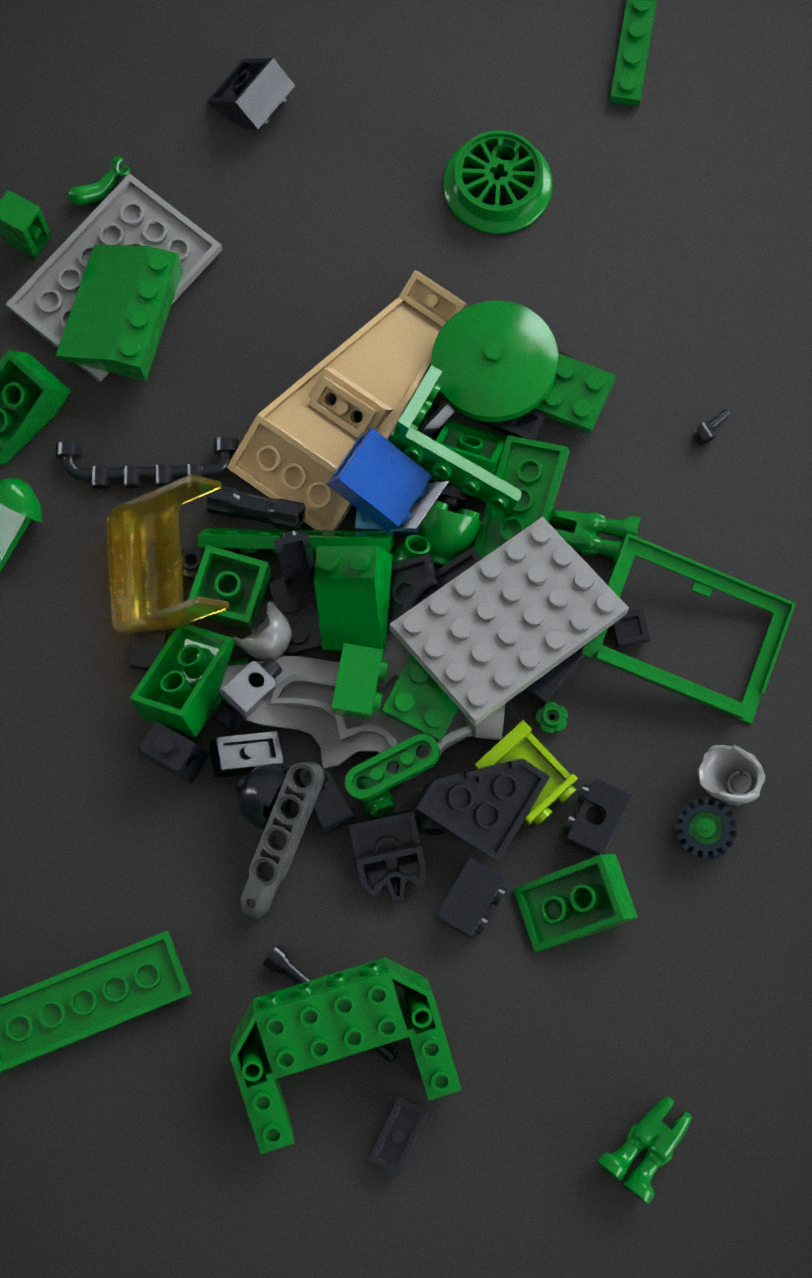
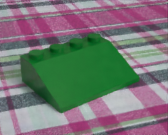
[56,245,183,382]

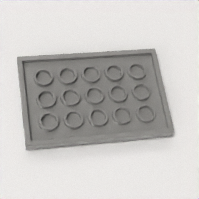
[6,173,222,382]
[390,517,629,726]

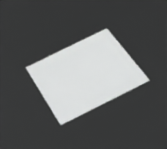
[394,481,449,529]

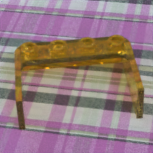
[107,474,230,633]

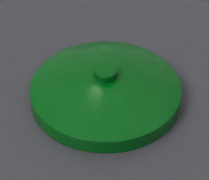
[431,300,558,422]

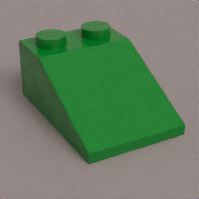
[0,350,71,465]
[314,545,393,651]
[129,622,235,738]
[513,854,638,953]

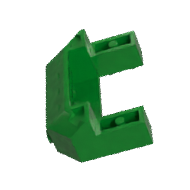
[230,957,462,1154]

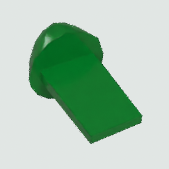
[0,477,43,572]

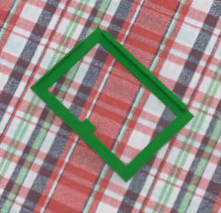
[581,533,796,724]

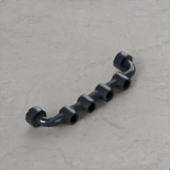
[56,437,239,489]

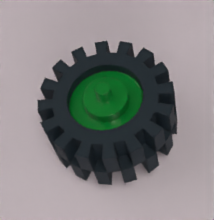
[675,797,738,859]

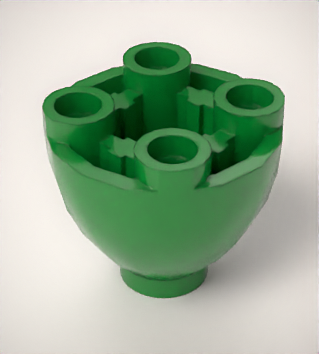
[418,501,482,566]

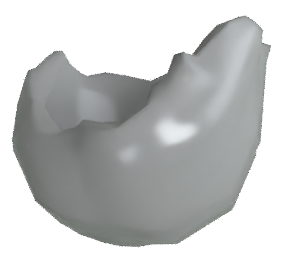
[233,601,292,660]
[697,745,766,806]

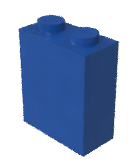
[326,428,432,532]

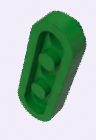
[345,734,440,801]

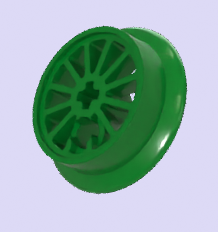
[443,130,553,234]

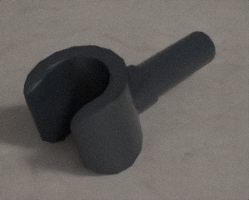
[693,409,730,446]

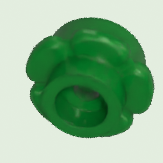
[536,702,568,734]

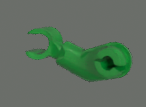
[67,156,130,206]

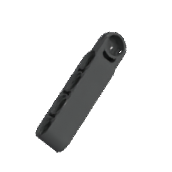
[240,762,325,919]

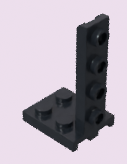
[268,531,322,656]

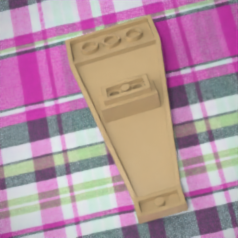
[227,270,468,530]

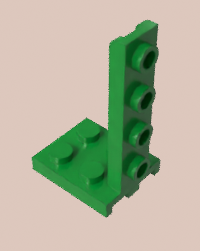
[388,365,522,516]

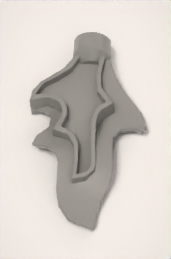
[219,633,505,784]

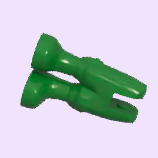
[550,510,641,563]
[596,1096,692,1205]

